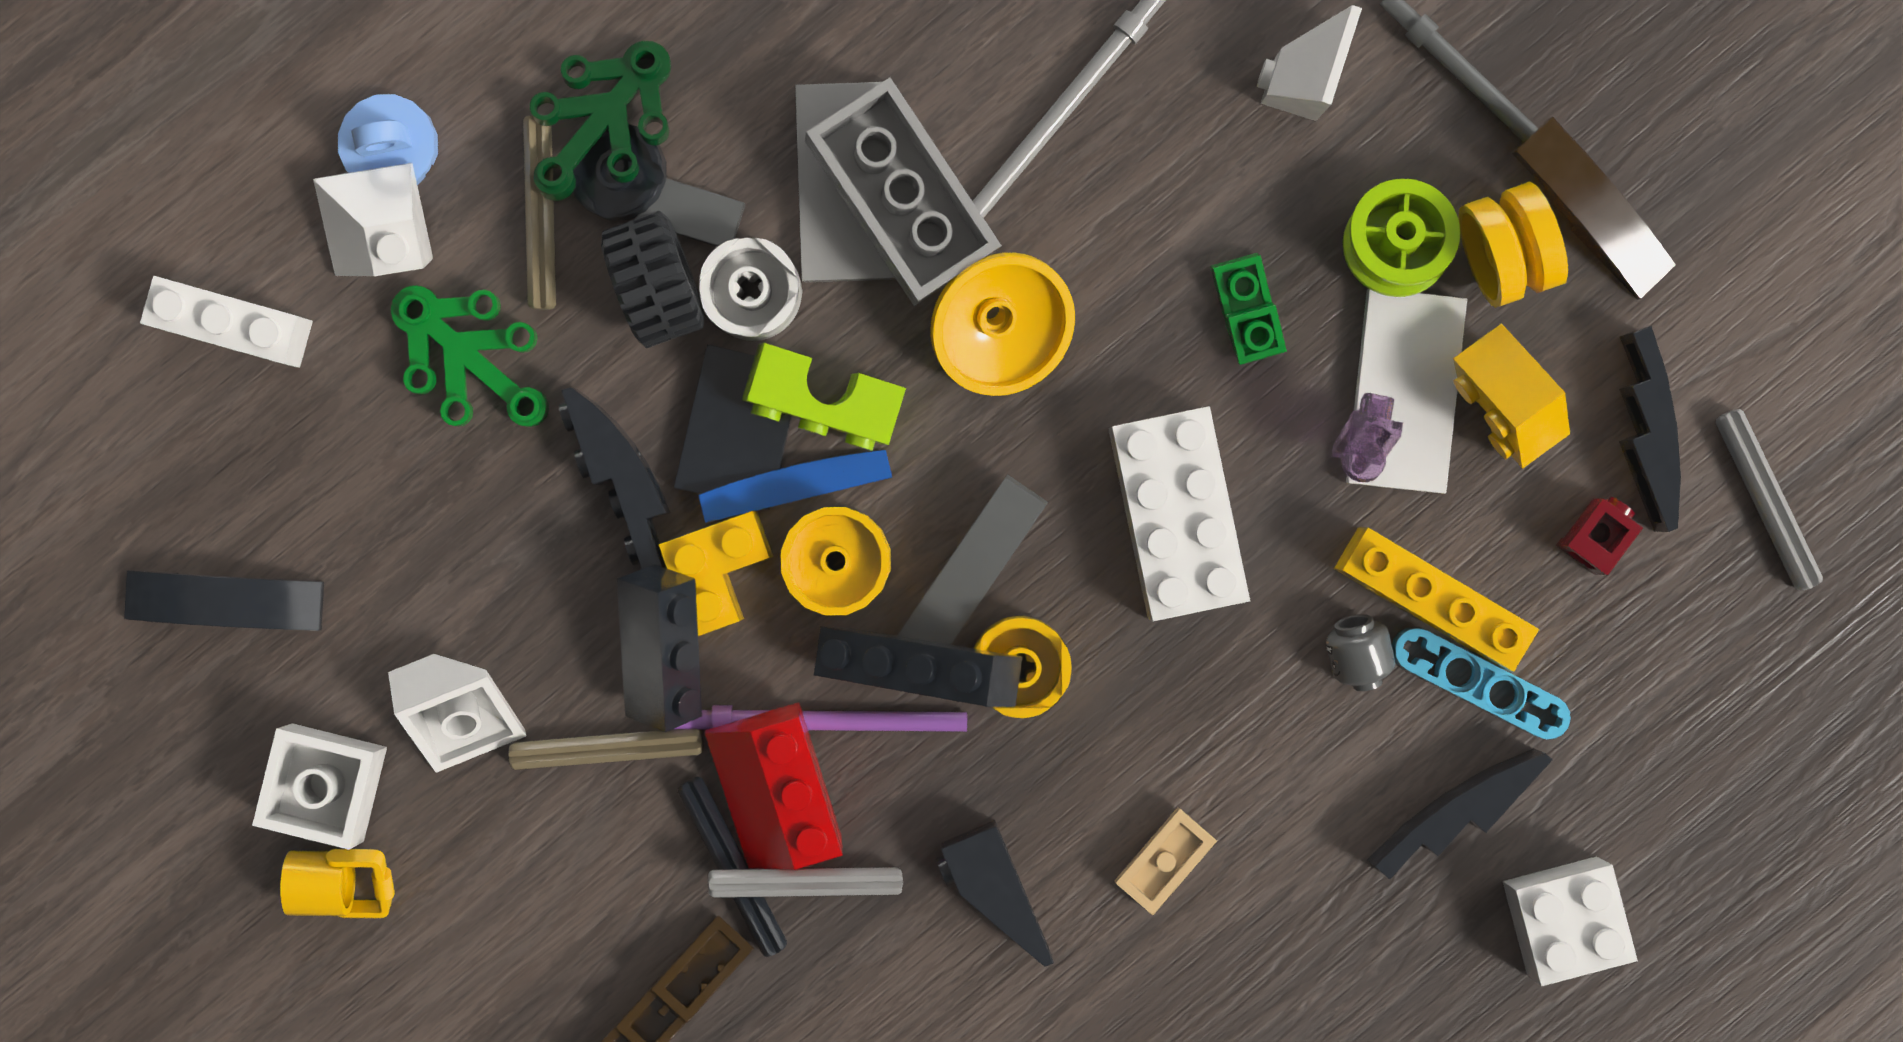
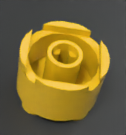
[974,616,1072,718]

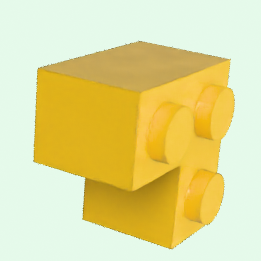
[1453,323,1570,469]
[659,511,773,636]

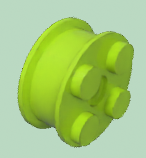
[1343,179,1460,297]

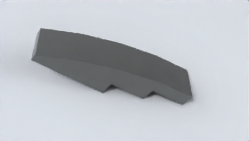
[897,474,1048,645]

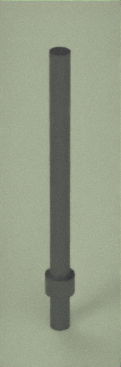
[1379,0,1538,142]

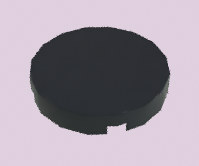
[573,124,667,221]

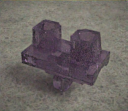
[1332,393,1403,483]

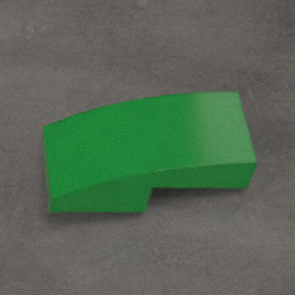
[1210,253,1287,365]

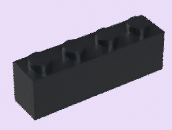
[814,626,1022,707]

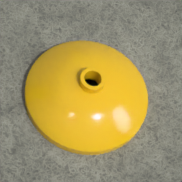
[930,253,1075,396]

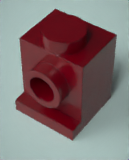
[1556,497,1643,576]

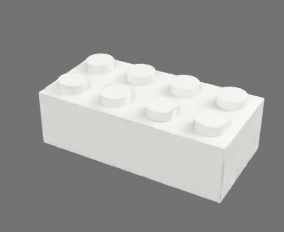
[1109,406,1250,621]

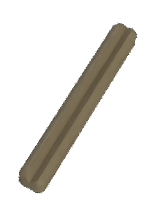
[523,115,556,310]
[509,729,704,770]

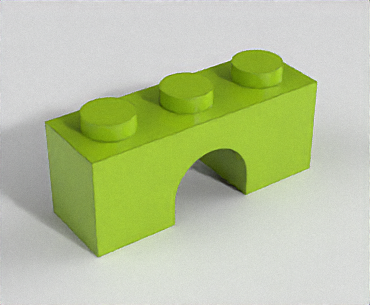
[741,343,906,451]

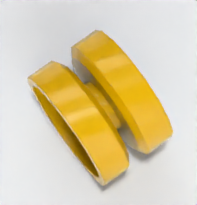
[1458,182,1568,308]
[781,507,891,615]

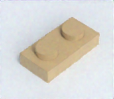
[1114,807,1217,915]

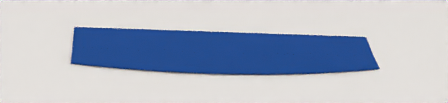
[698,450,892,523]

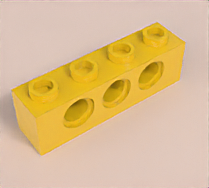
[1334,527,1539,672]

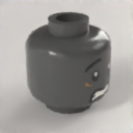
[1326,614,1395,691]

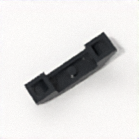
[124,570,324,631]

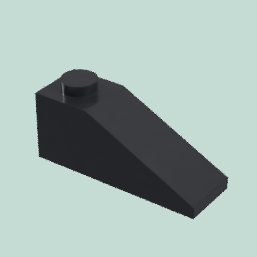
[936,820,1054,967]

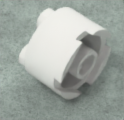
[699,238,802,341]

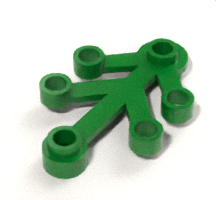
[391,286,549,427]

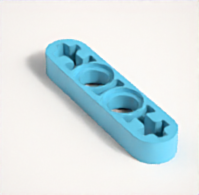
[1392,627,1571,739]

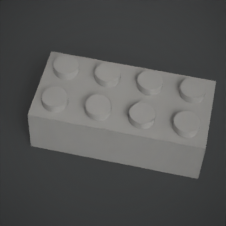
[805,77,1002,306]

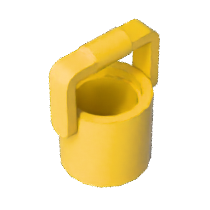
[280,849,395,918]

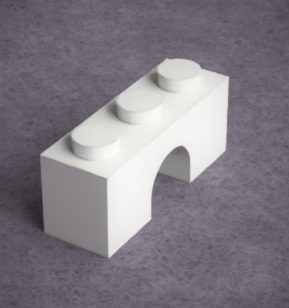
[140,276,313,368]

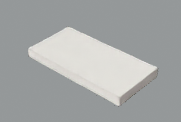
[1346,289,1467,494]

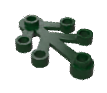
[530,41,671,201]

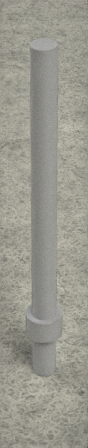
[972,0,1166,218]

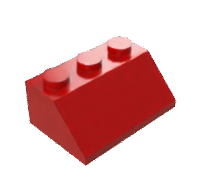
[705,702,843,870]

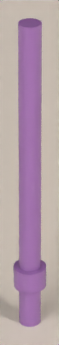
[674,705,967,732]

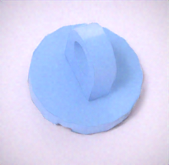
[338,94,438,185]

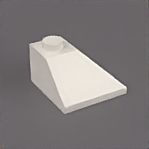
[1257,5,1362,121]
[313,163,433,276]
[388,654,526,773]

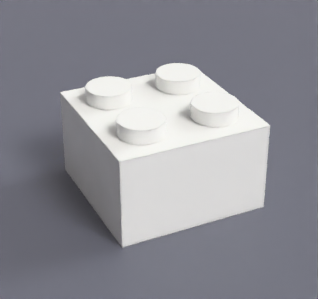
[252,723,387,850]
[1503,856,1638,986]

